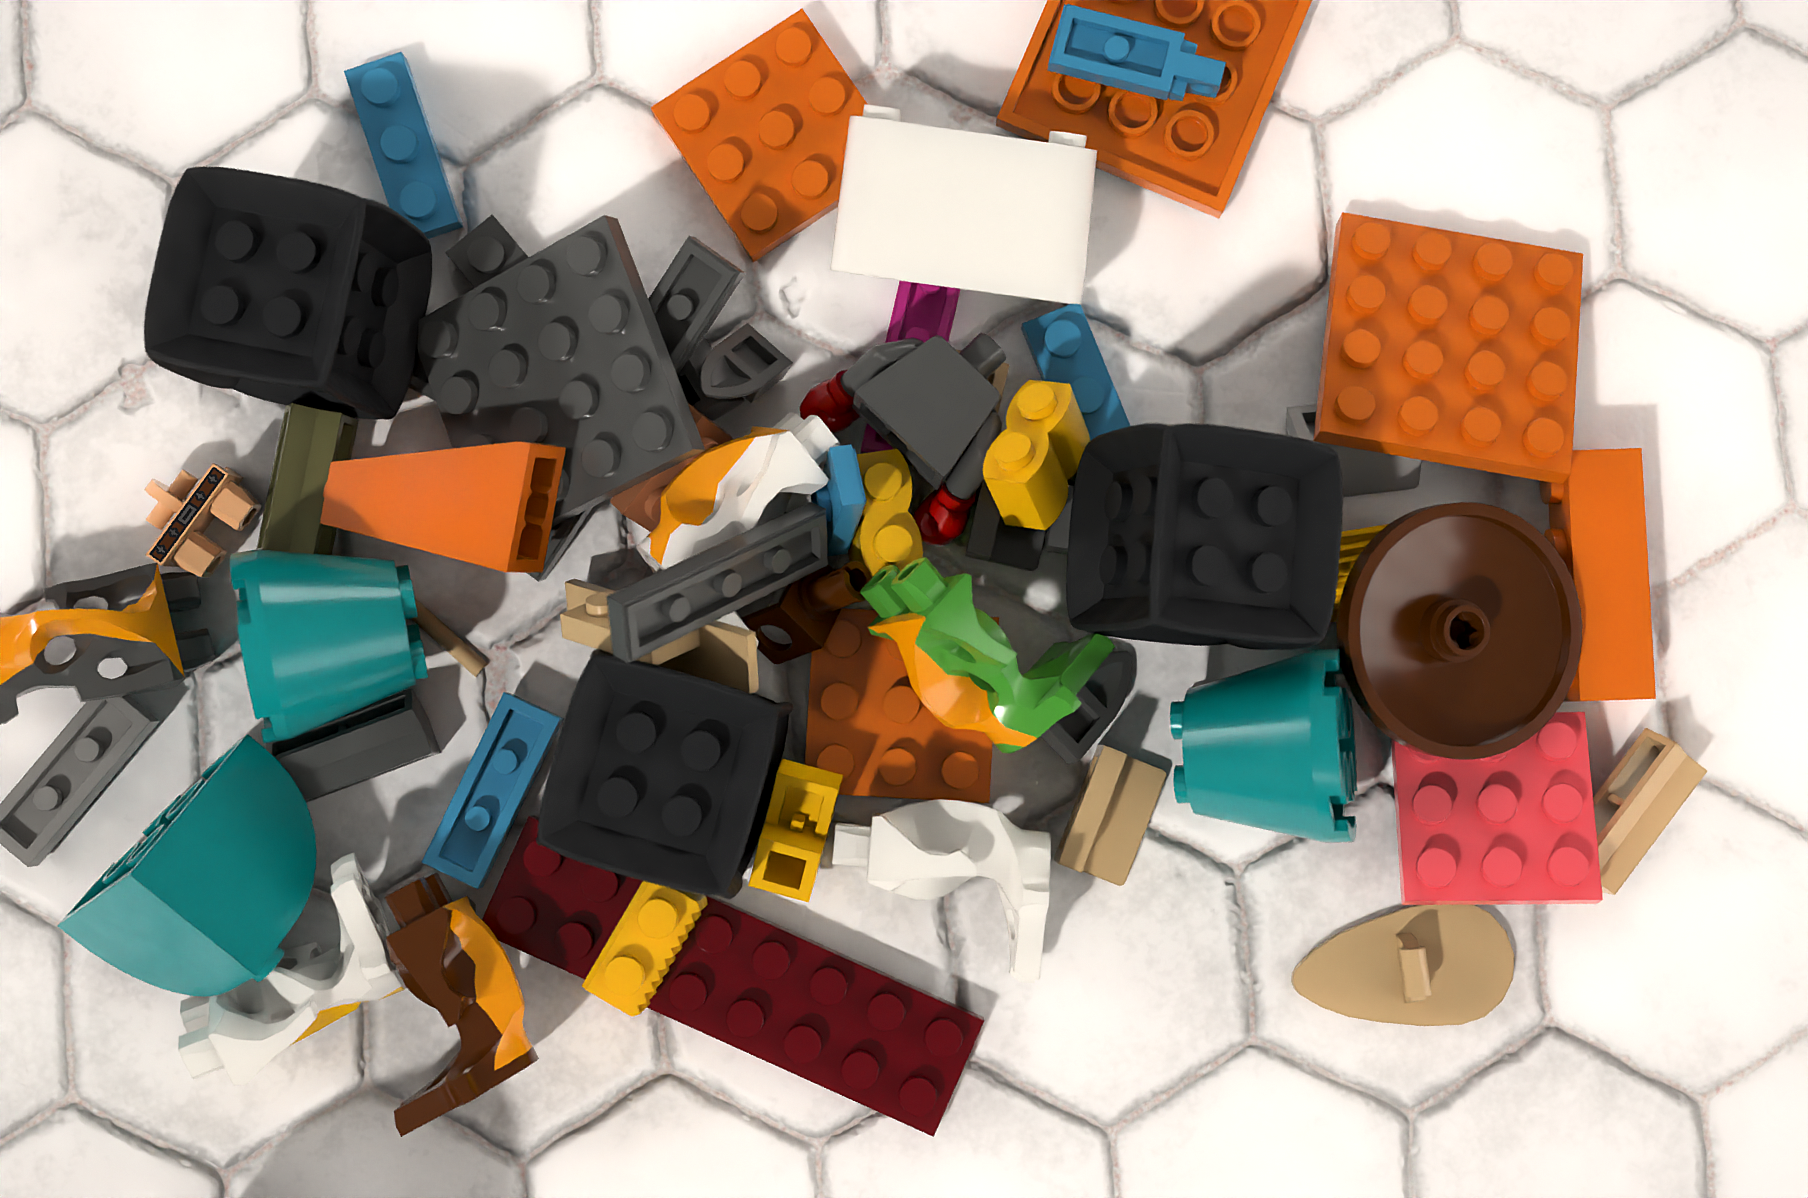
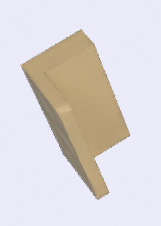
[1053,745,1166,886]

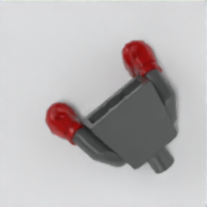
[799,333,1006,546]

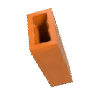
[320,441,566,573]

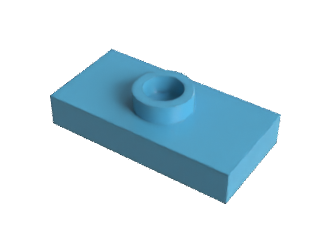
[811,444,866,556]

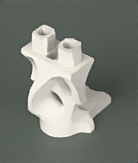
[832,799,1051,983]

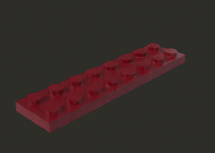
[482,815,984,1137]

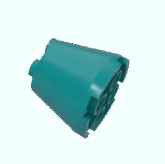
[230,549,428,743]
[1170,649,1358,843]

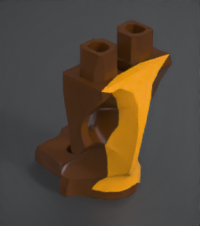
[384,872,539,1137]

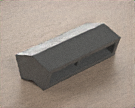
[265,688,441,803]

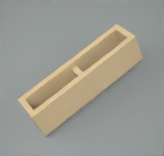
[1593,728,1707,895]

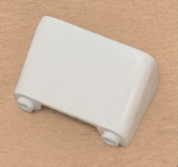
[830,104,1097,304]

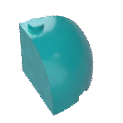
[57,734,317,997]

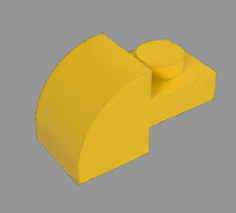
[748,758,843,903]

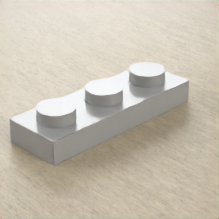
[0,695,160,867]

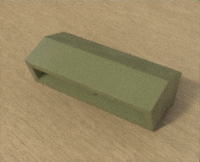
[256,403,359,555]

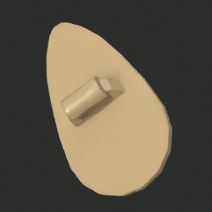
[1291,905,1514,1026]

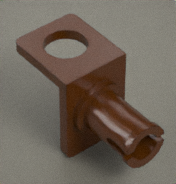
[741,561,872,665]

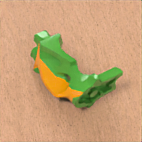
[860,557,1115,753]

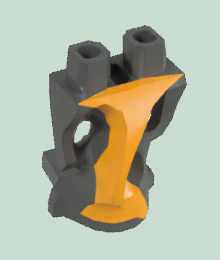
[0,563,215,725]

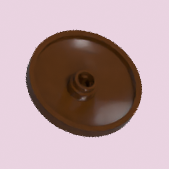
[1337,502,1582,759]

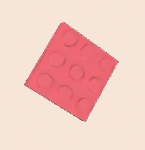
[1391,712,1603,905]

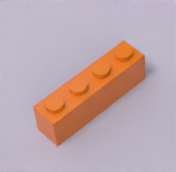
[1539,448,1656,702]

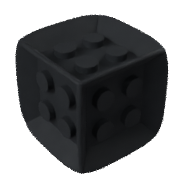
[144,166,432,420]
[1066,423,1343,650]
[536,649,793,899]

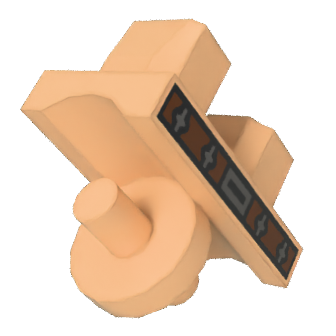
[144,463,262,578]

